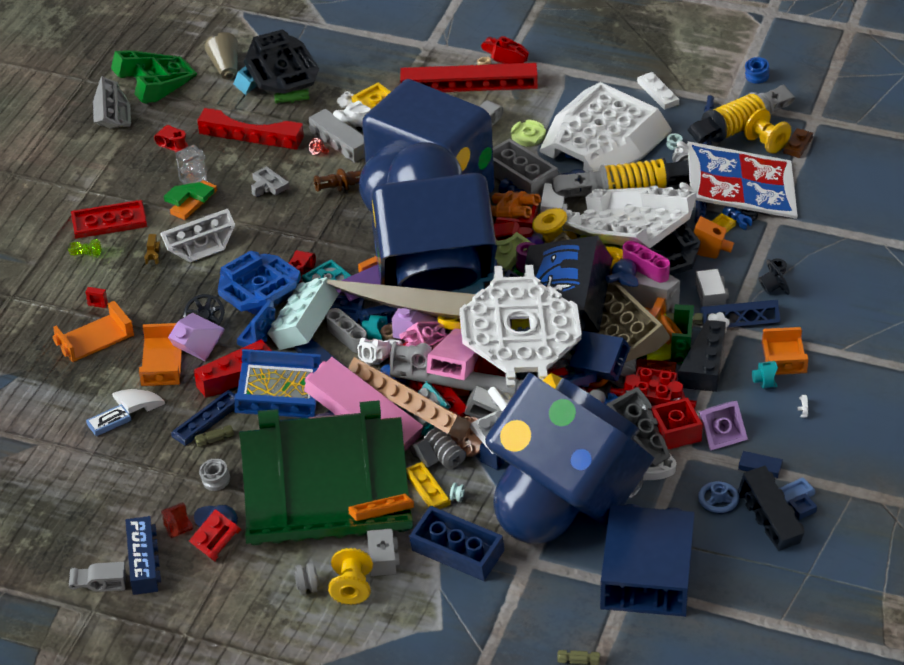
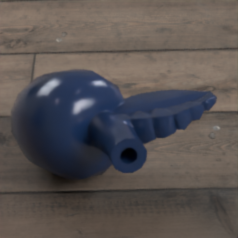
[606,259,639,287]

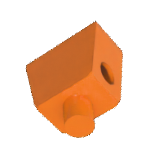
[694,216,734,259]

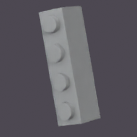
[309,109,365,163]

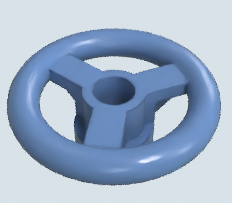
[698,481,739,513]

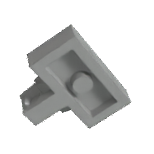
[251,166,289,197]

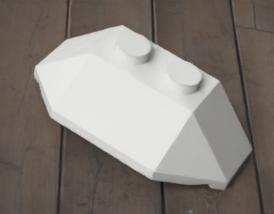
[160,209,235,263]

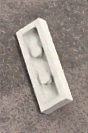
[637,72,679,110]

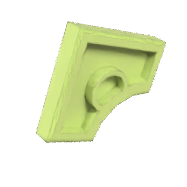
[495,232,530,271]

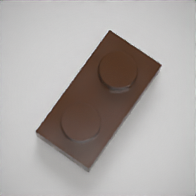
[783,128,813,158]

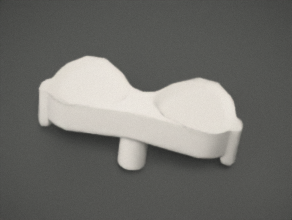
[798,395,808,418]

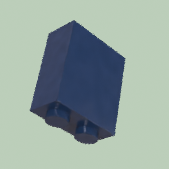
[569,331,631,382]

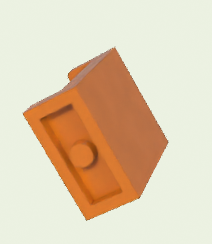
[762,327,808,375]

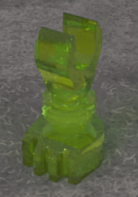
[68,239,102,257]

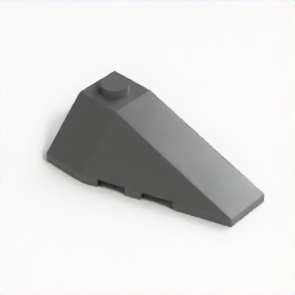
[606,387,670,467]

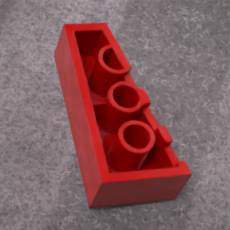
[194,339,272,398]

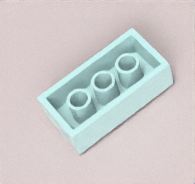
[268,277,339,350]

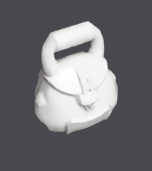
[333,100,371,129]
[357,338,402,365]

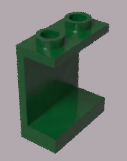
[670,304,694,365]

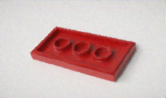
[71,200,147,239]

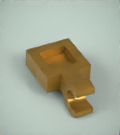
[144,234,161,264]

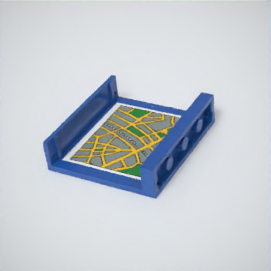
[235,349,321,418]

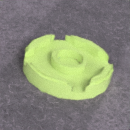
[511,120,546,146]

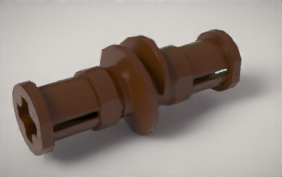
[314,168,362,192]

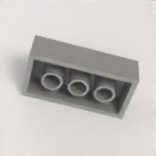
[493,138,558,196]

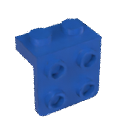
[237,300,275,347]

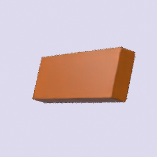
[170,180,217,220]
[348,494,414,521]

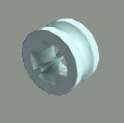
[667,133,683,150]
[450,483,465,503]

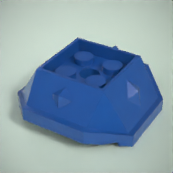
[218,251,301,315]

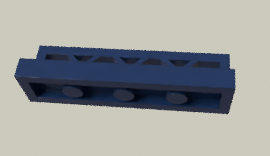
[700,300,780,328]

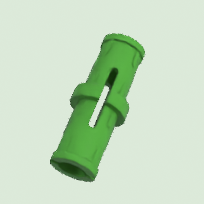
[274,89,310,104]

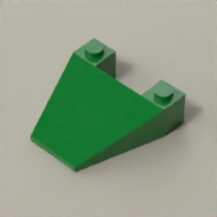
[111,50,197,104]

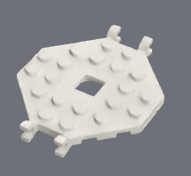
[459,265,582,388]

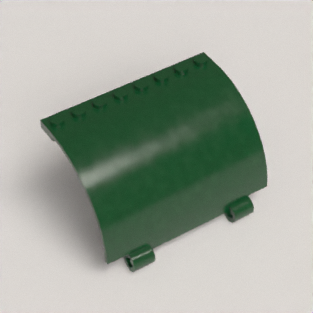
[239,400,413,545]

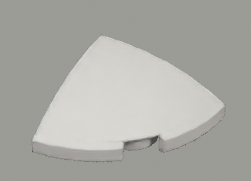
[112,389,165,414]

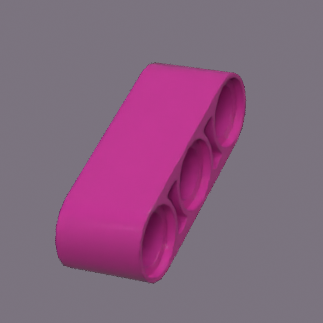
[623,241,670,283]

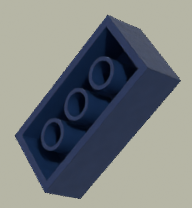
[409,506,505,581]

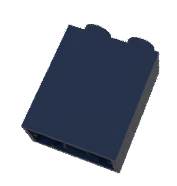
[600,504,694,617]

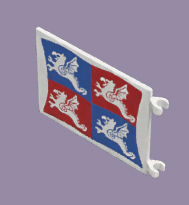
[675,141,798,219]

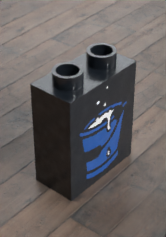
[522,235,613,334]

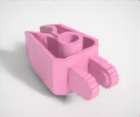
[399,321,447,347]

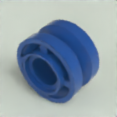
[745,57,769,84]

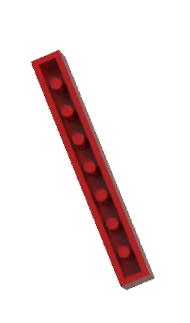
[400,63,538,92]

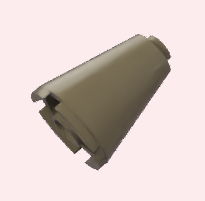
[204,32,238,80]

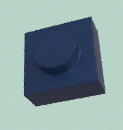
[788,493,817,520]

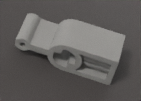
[69,562,126,592]

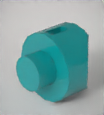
[361,315,388,340]
[752,361,778,389]

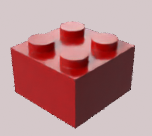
[651,397,703,450]

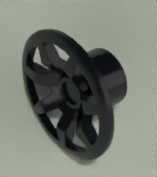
[758,259,790,295]
[183,294,225,325]

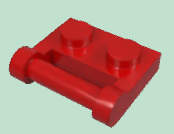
[189,509,241,562]

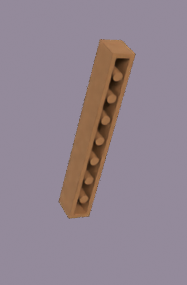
[348,357,472,440]

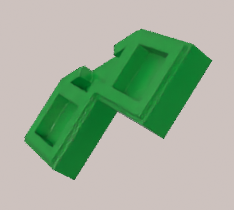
[164,182,215,207]

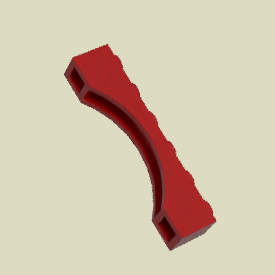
[197,108,304,150]

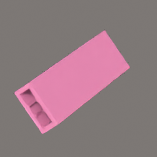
[426,329,479,380]
[304,357,423,452]

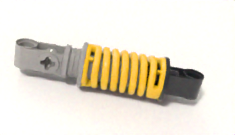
[687,84,795,144]
[552,158,690,199]

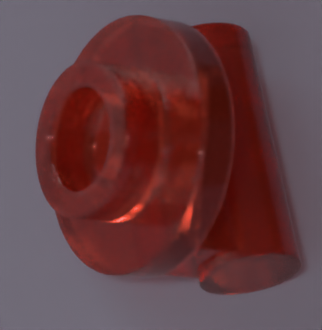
[309,138,329,155]

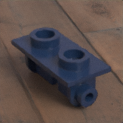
[357,305,398,326]

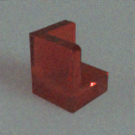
[161,502,193,538]

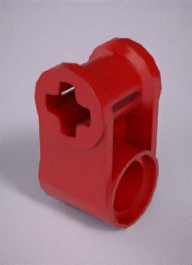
[154,125,188,153]
[289,250,316,283]

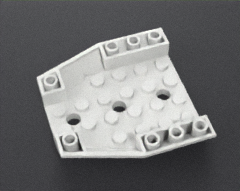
[540,82,672,172]
[562,186,697,248]

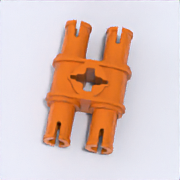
[491,191,541,219]

